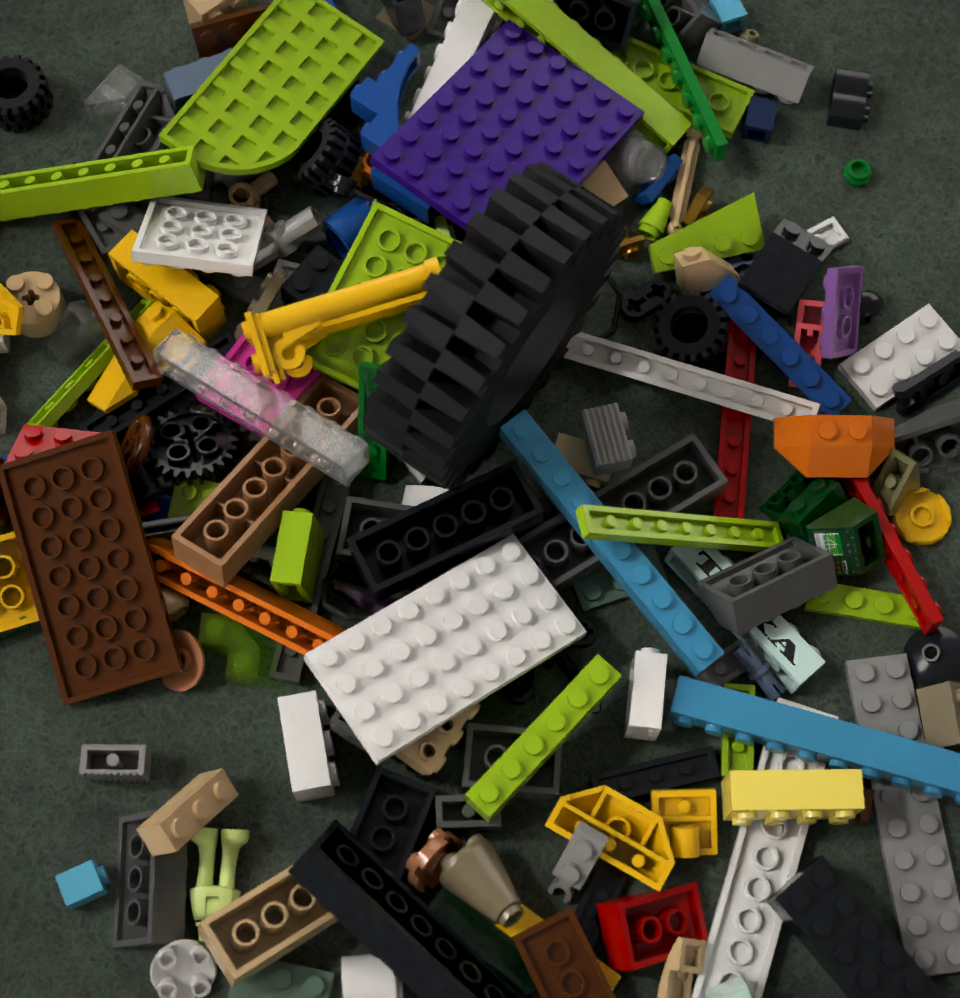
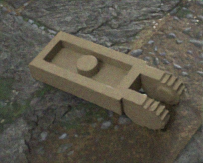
[233,268,289,341]

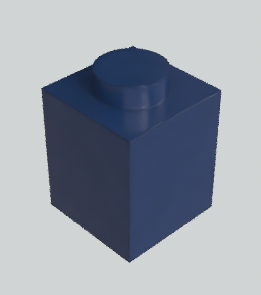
[741,97,778,144]

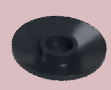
[903,626,960,686]

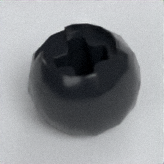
[859,290,885,326]

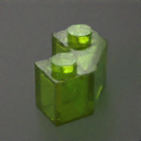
[198,613,264,686]

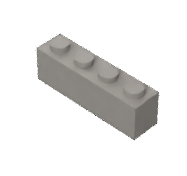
[696,27,815,104]

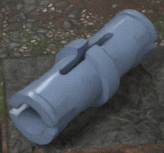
[731,640,786,701]

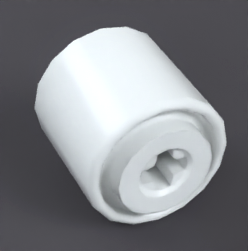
[341,954,404,998]

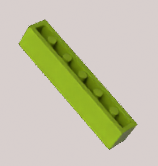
[465,654,622,823]

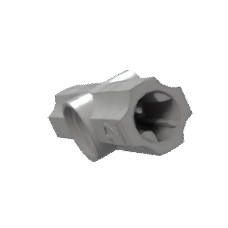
[253,206,325,272]

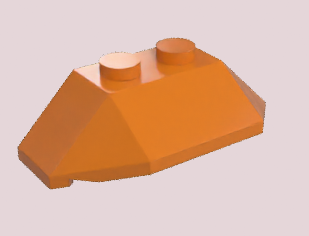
[773,415,895,478]

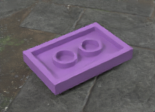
[819,265,864,359]

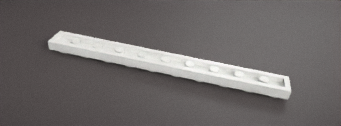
[564,332,820,421]

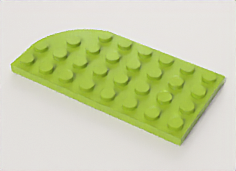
[159,0,385,175]

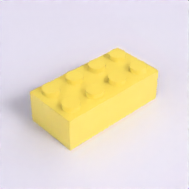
[721,769,865,826]

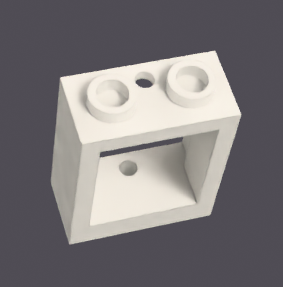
[624,647,668,741]

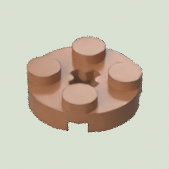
[405,828,463,893]

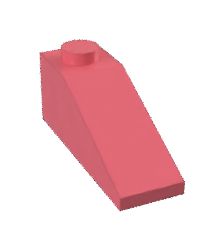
[788,299,825,388]

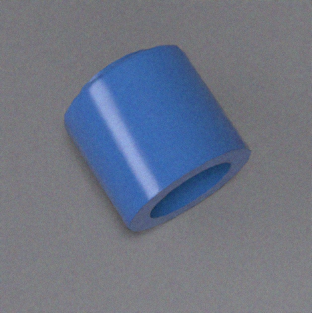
[322,196,371,260]

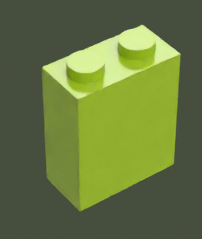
[270,508,325,604]

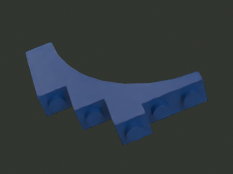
[350,43,438,224]

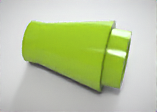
[637,197,674,242]

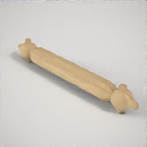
[666,124,702,235]

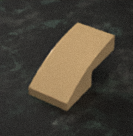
[657,937,707,998]

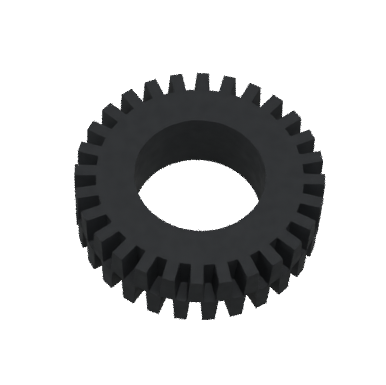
[363,161,628,490]

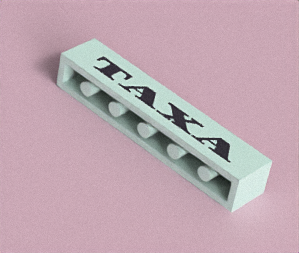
[664,546,825,695]

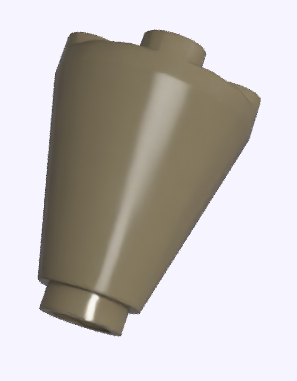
[439,834,524,928]

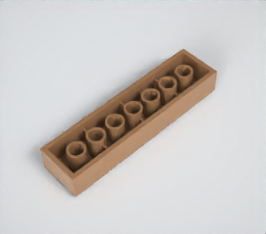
[171,374,358,588]

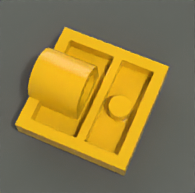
[651,788,718,858]

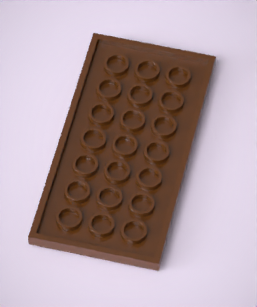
[0,430,184,706]

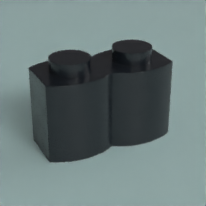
[826,67,874,131]

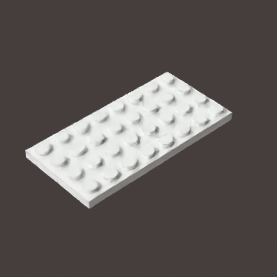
[304,534,587,765]

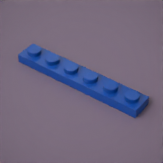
[709,274,852,415]

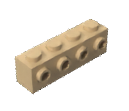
[394,703,481,775]

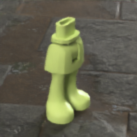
[189,828,250,942]

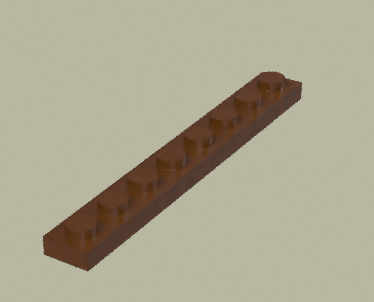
[52,217,162,391]

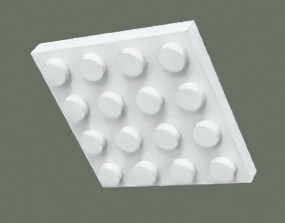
[132,196,267,277]

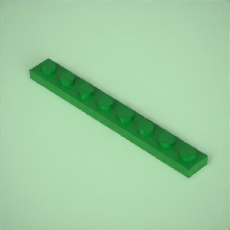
[641,0,728,162]

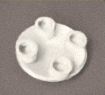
[150,939,217,998]

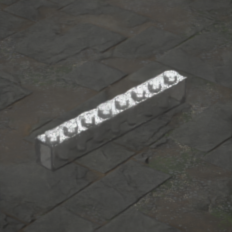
[152,328,369,487]

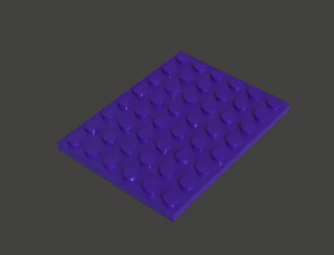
[370,20,645,231]

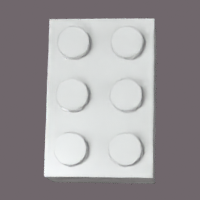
[277,690,340,803]

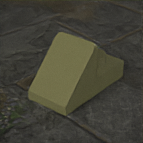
[872,448,921,516]

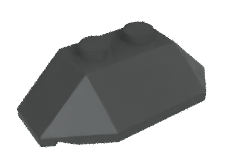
[92,81,175,161]

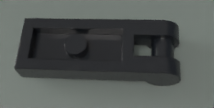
[892,350,960,415]

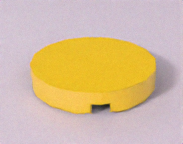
[891,487,952,546]

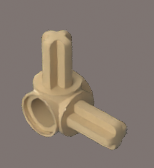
[228,171,278,233]

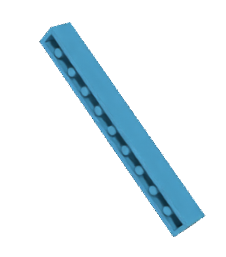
[499,409,725,677]
[667,675,960,805]

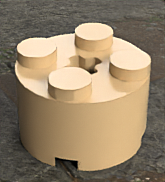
[5,271,67,338]

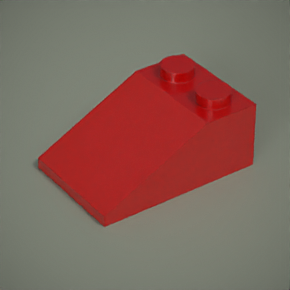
[596,882,708,971]

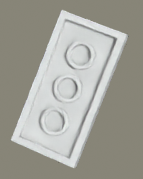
[838,304,960,412]

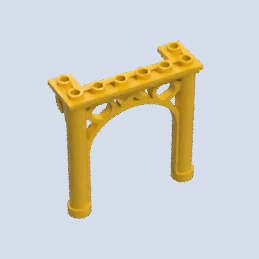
[241,257,441,386]

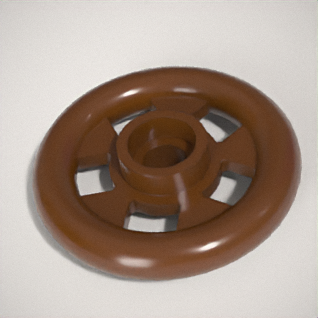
[121,414,153,475]

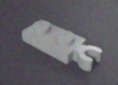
[548,821,609,903]

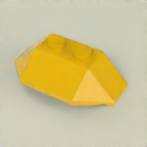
[545,785,675,892]

